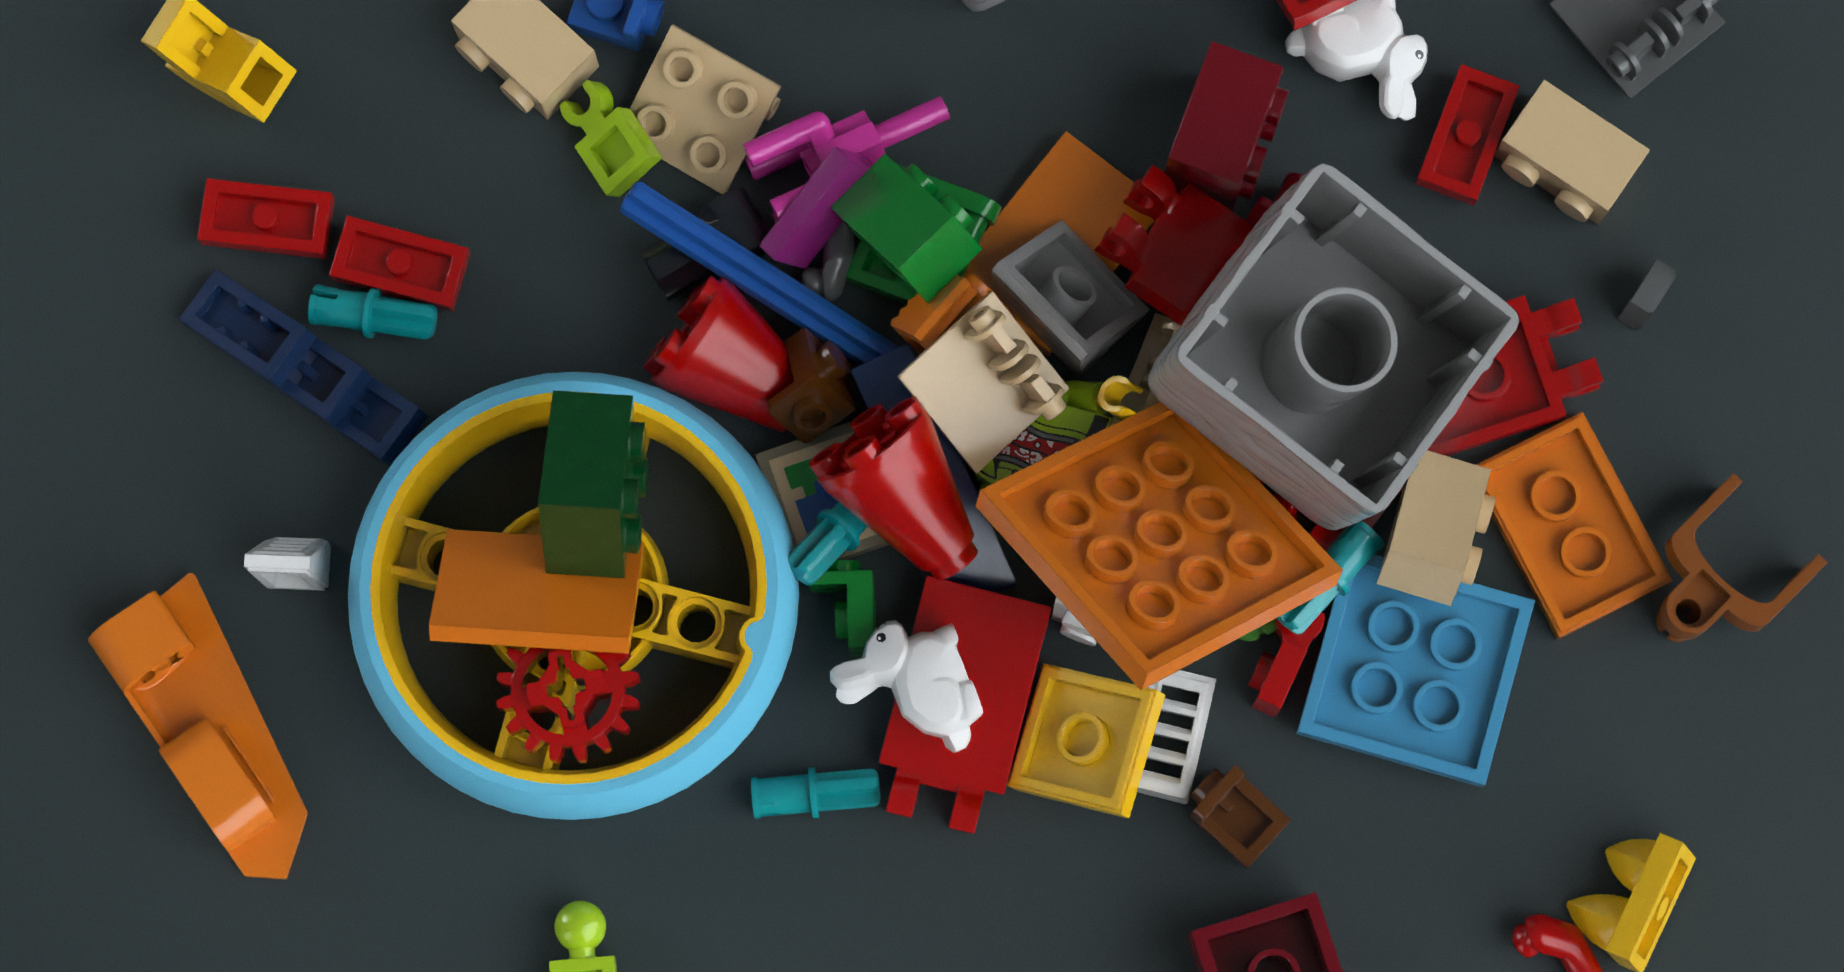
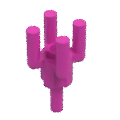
[743,96,950,225]

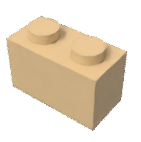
[451,0,599,120]
[1494,80,1650,225]
[1376,450,1496,606]

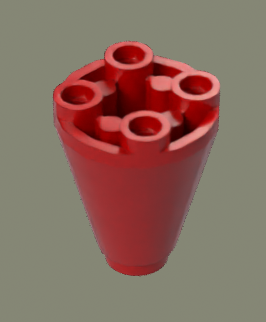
[643,276,794,433]
[809,396,978,580]

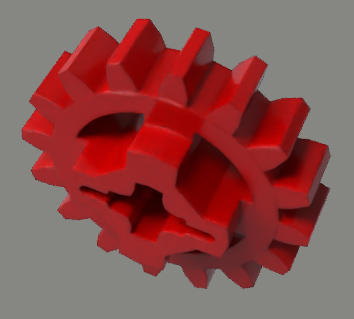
[496,647,641,764]

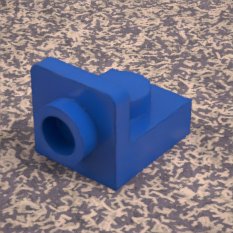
[566,0,665,52]

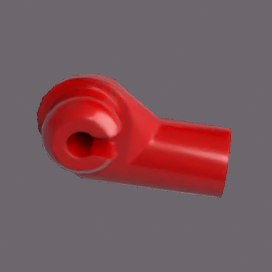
[1512,914,1603,972]

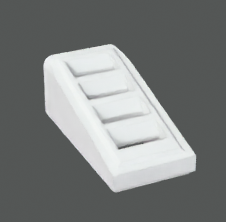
[244,537,331,591]
[1137,670,1216,804]

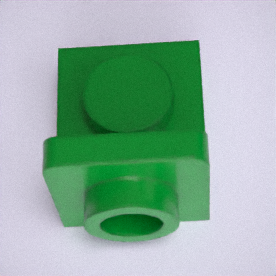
[808,560,876,656]

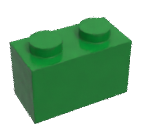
[830,153,982,303]

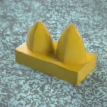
[1566,833,1696,972]

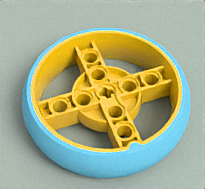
[348,372,799,820]

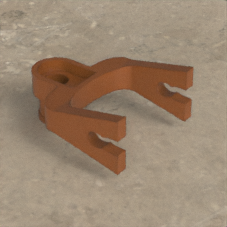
[1656,473,1828,642]

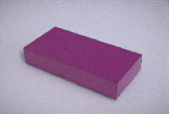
[760,147,874,269]

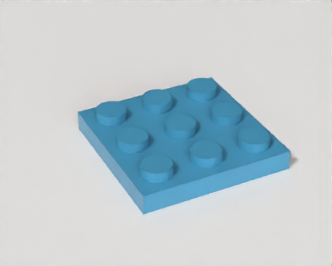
[1296,555,1535,788]

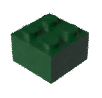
[538,390,649,578]

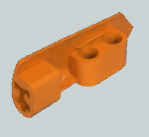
[88,573,308,880]

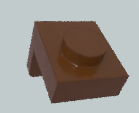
[767,327,856,443]
[1189,765,1291,870]

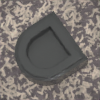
[1618,258,1677,331]

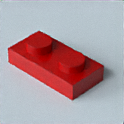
[1415,64,1520,206]
[197,178,335,259]
[329,215,471,312]

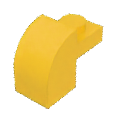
[141,0,297,123]

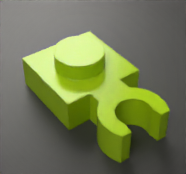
[560,80,663,197]

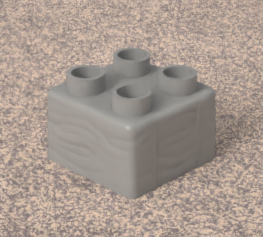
[1148,163,1519,530]

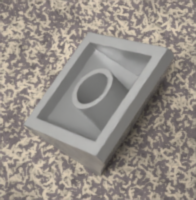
[991,220,1150,378]

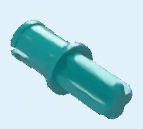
[308,284,438,340]
[788,502,868,586]
[1277,521,1385,635]
[751,767,881,819]

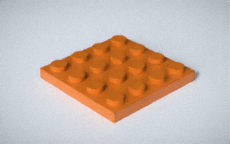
[975,402,1343,690]

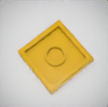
[1007,663,1166,819]

